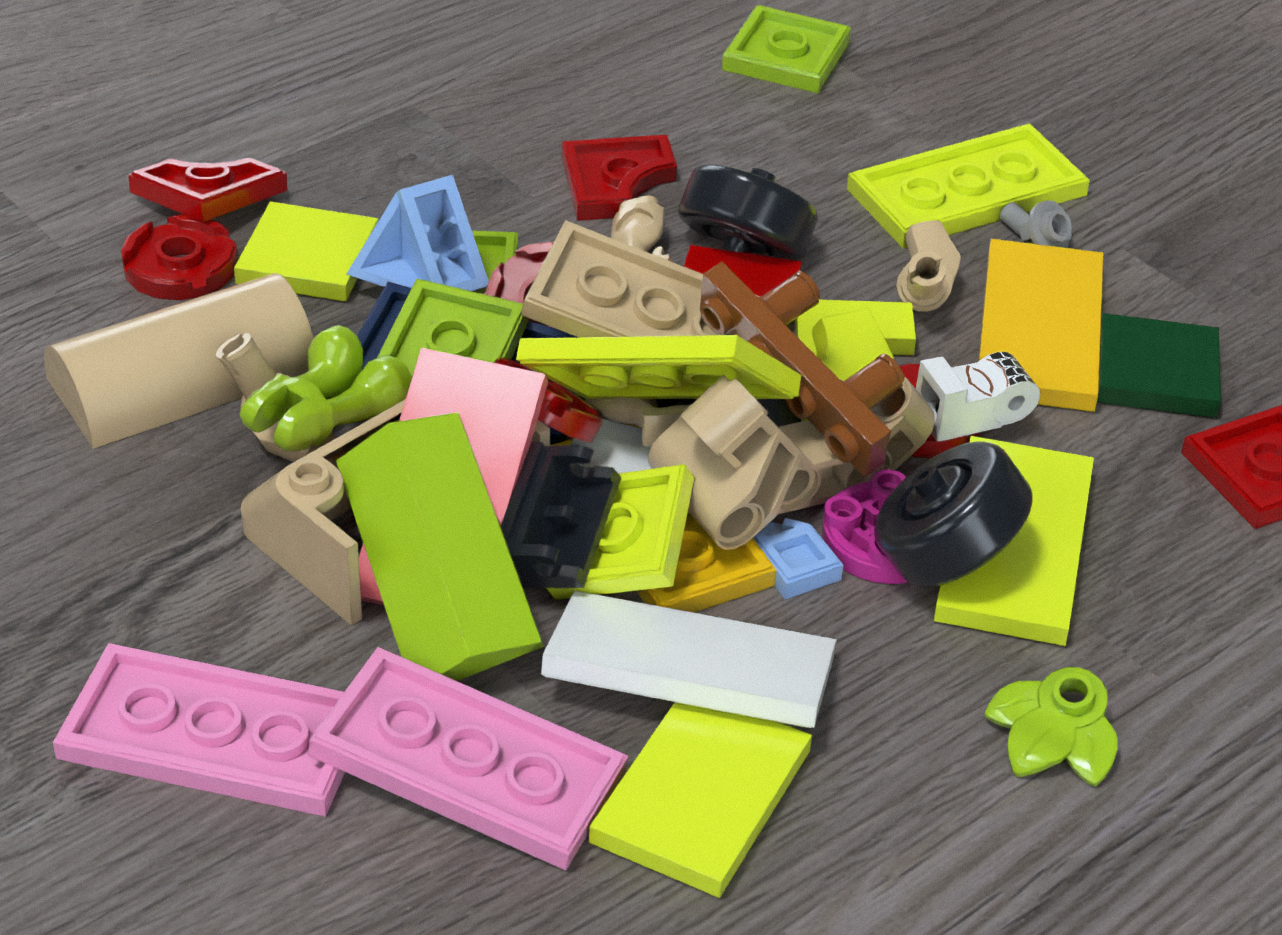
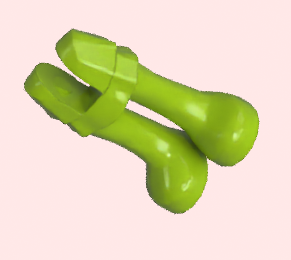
[240,325,412,452]

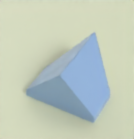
[346,175,489,292]

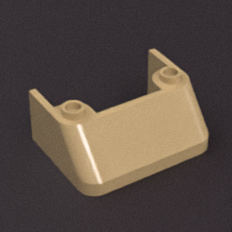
[241,399,550,626]

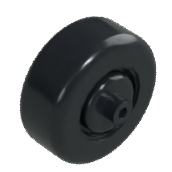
[678,164,818,261]
[874,441,1033,587]

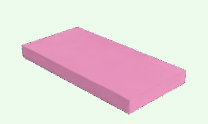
[53,643,345,817]
[308,647,629,871]

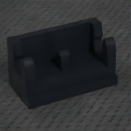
[501,442,621,588]

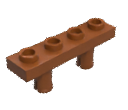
[700,262,904,477]

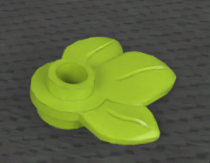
[985,667,1118,787]

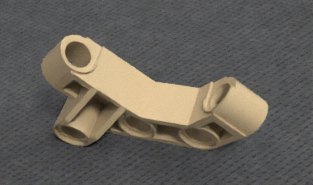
[648,374,935,550]

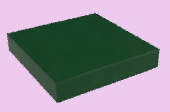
[1097,313,1221,418]

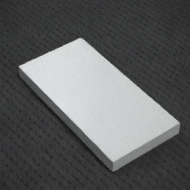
[541,590,836,728]

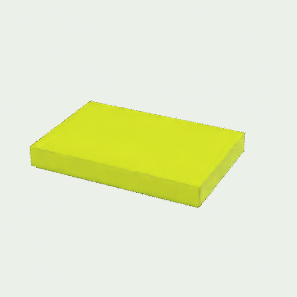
[589,702,812,898]

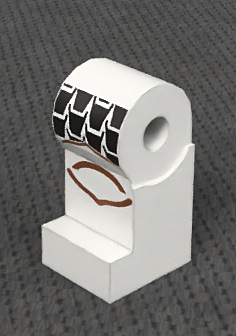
[916,352,1040,442]

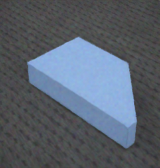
[754,518,843,599]

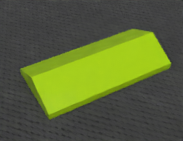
[336,412,544,681]

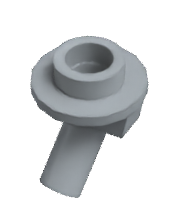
[1000,200,1072,248]

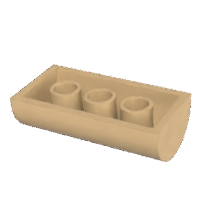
[44,273,314,449]

